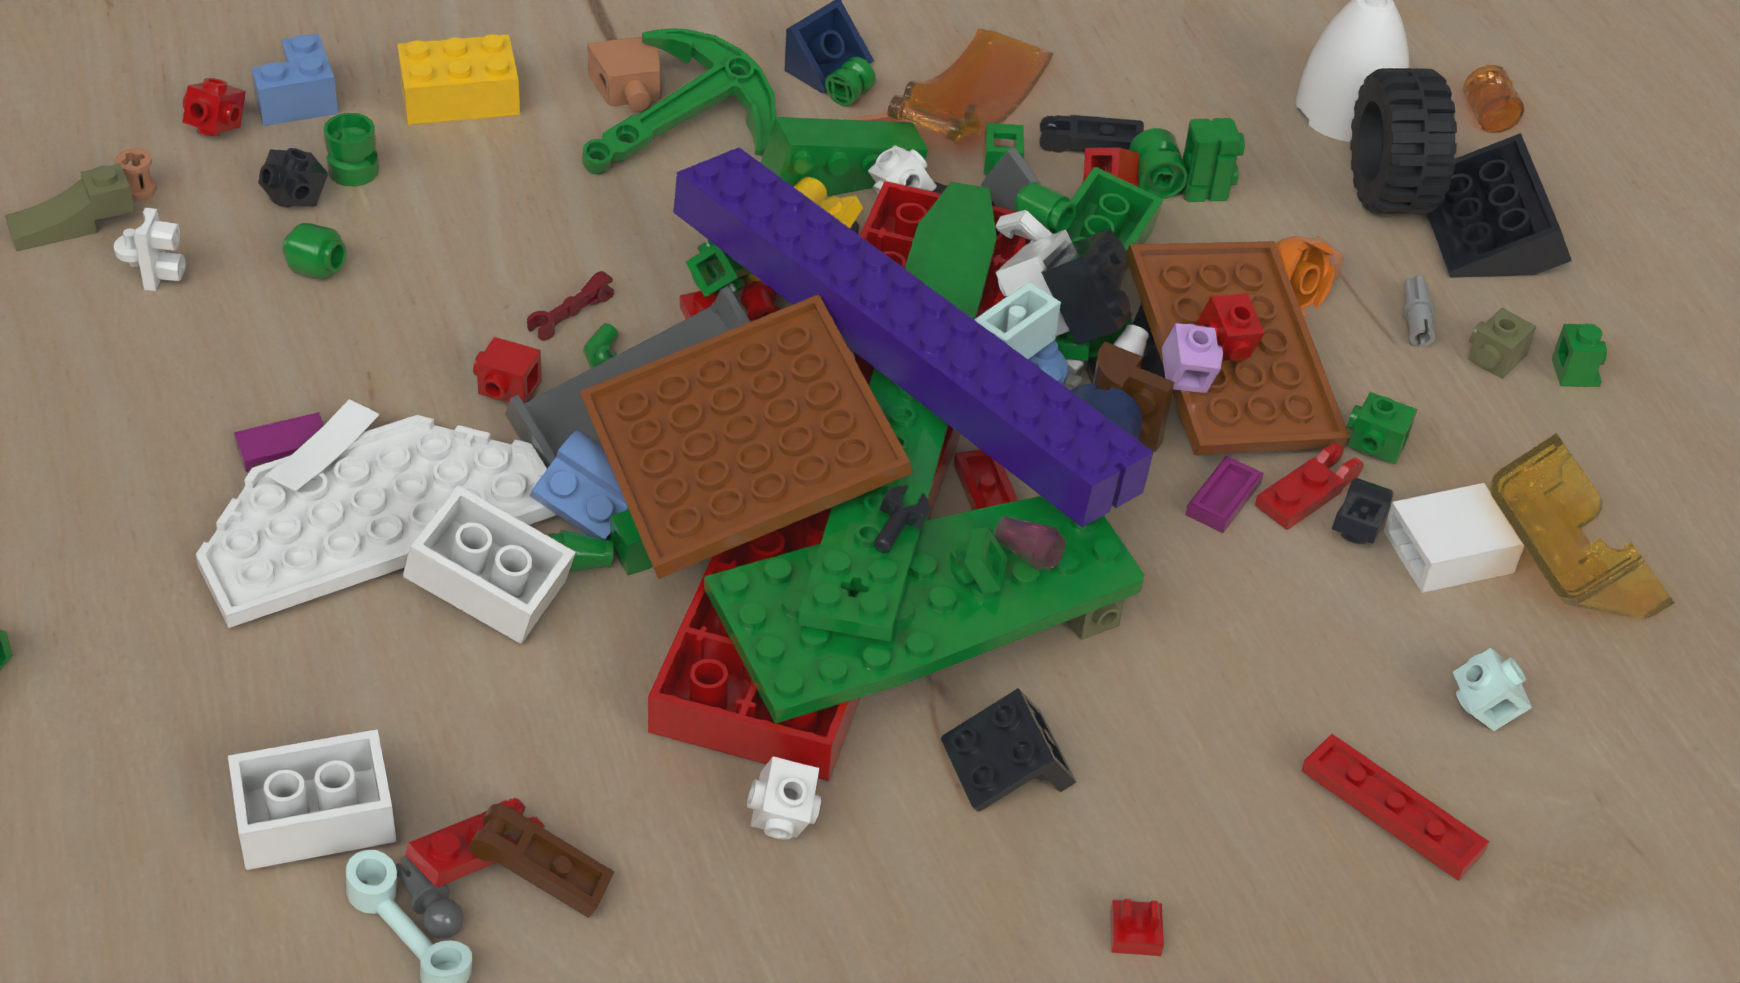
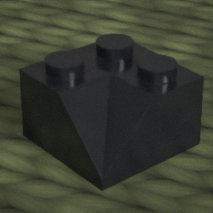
[1041,228,1132,345]

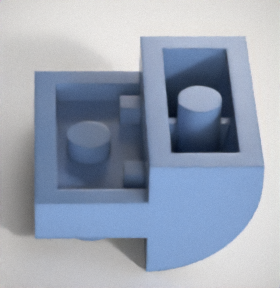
[530,430,629,540]

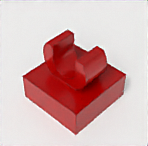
[1110,898,1164,956]

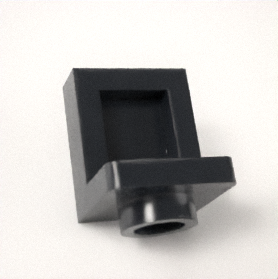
[1332,478,1393,544]

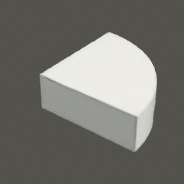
[995,210,1052,243]

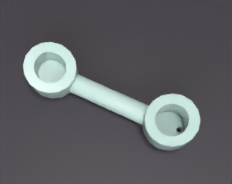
[346,850,472,983]

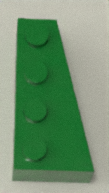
[761,117,929,196]

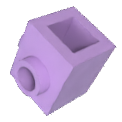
[1161,323,1223,393]

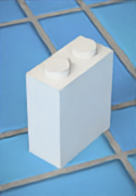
[1383,483,1525,593]

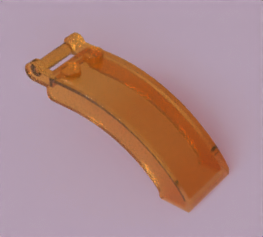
[887,28,1053,143]

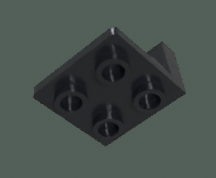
[941,688,1076,811]

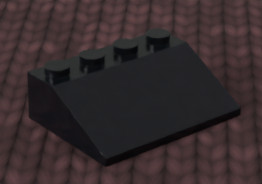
[1427,133,1572,278]

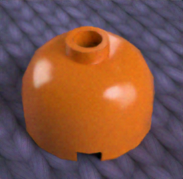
[1276,236,1335,316]

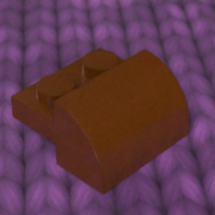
[1093,342,1175,452]

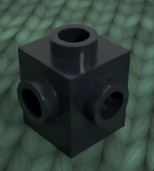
[258,148,329,207]

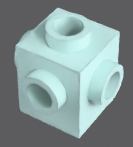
[1453,648,1532,731]

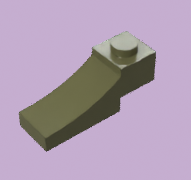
[5,163,135,252]

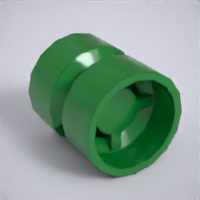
[323,113,379,187]
[1129,128,1188,199]

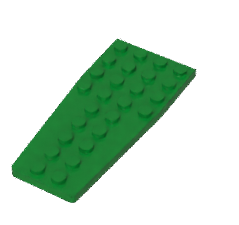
[704,496,1144,723]

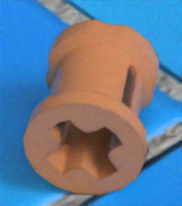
[115,148,157,201]

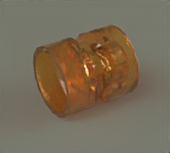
[1463,65,1524,133]

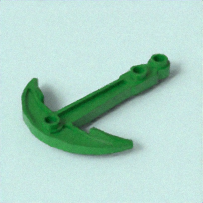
[582,28,776,174]

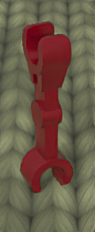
[527,271,614,341]

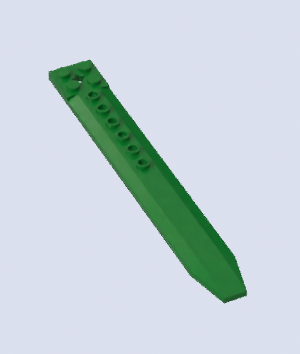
[798,182,997,642]

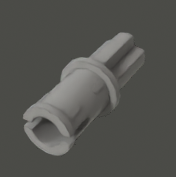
[1403,275,1436,347]

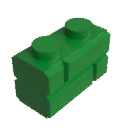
[1181,118,1245,202]

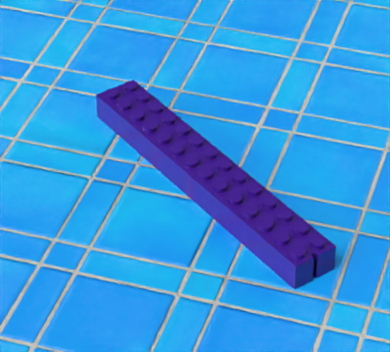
[673,147,1154,527]

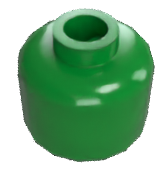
[282,223,346,279]

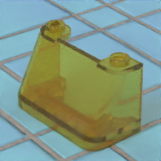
[1490,433,1674,619]

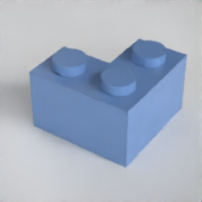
[251,34,338,126]

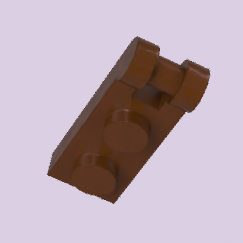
[469,804,614,918]

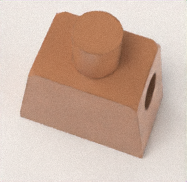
[587,36,660,111]

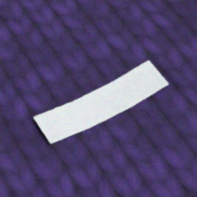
[264,399,380,492]

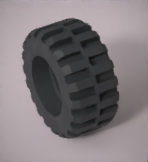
[1350,68,1457,214]

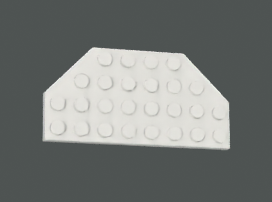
[196,415,557,628]

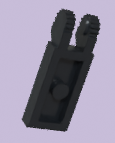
[1039,115,1144,153]

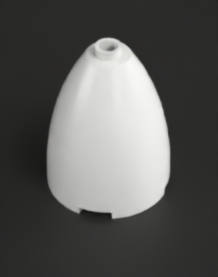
[1295,0,1410,142]

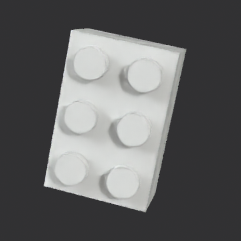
[403,485,576,644]
[228,729,397,870]

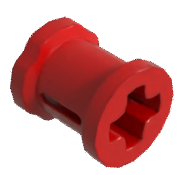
[740,281,780,322]

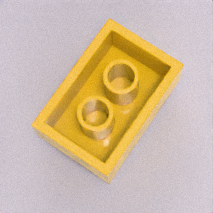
[397,34,520,125]

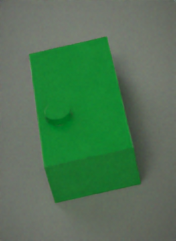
[1052,167,1164,270]

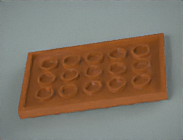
[1126,241,1350,455]

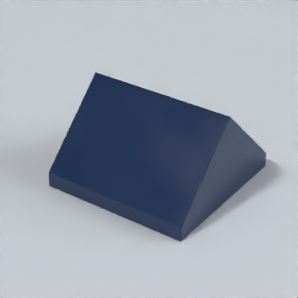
[784,0,874,93]

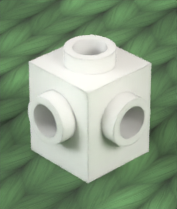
[868,145,937,194]
[747,757,821,839]

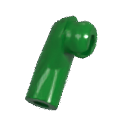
[583,323,619,368]

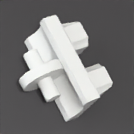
[114,208,186,291]

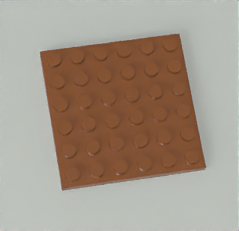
[579,294,913,579]

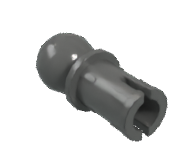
[396,856,463,939]

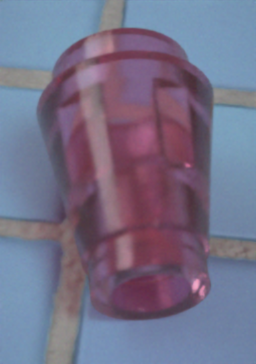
[995,516,1066,570]

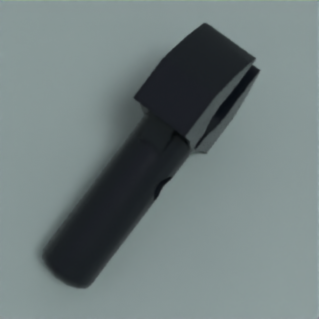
[874,485,930,553]

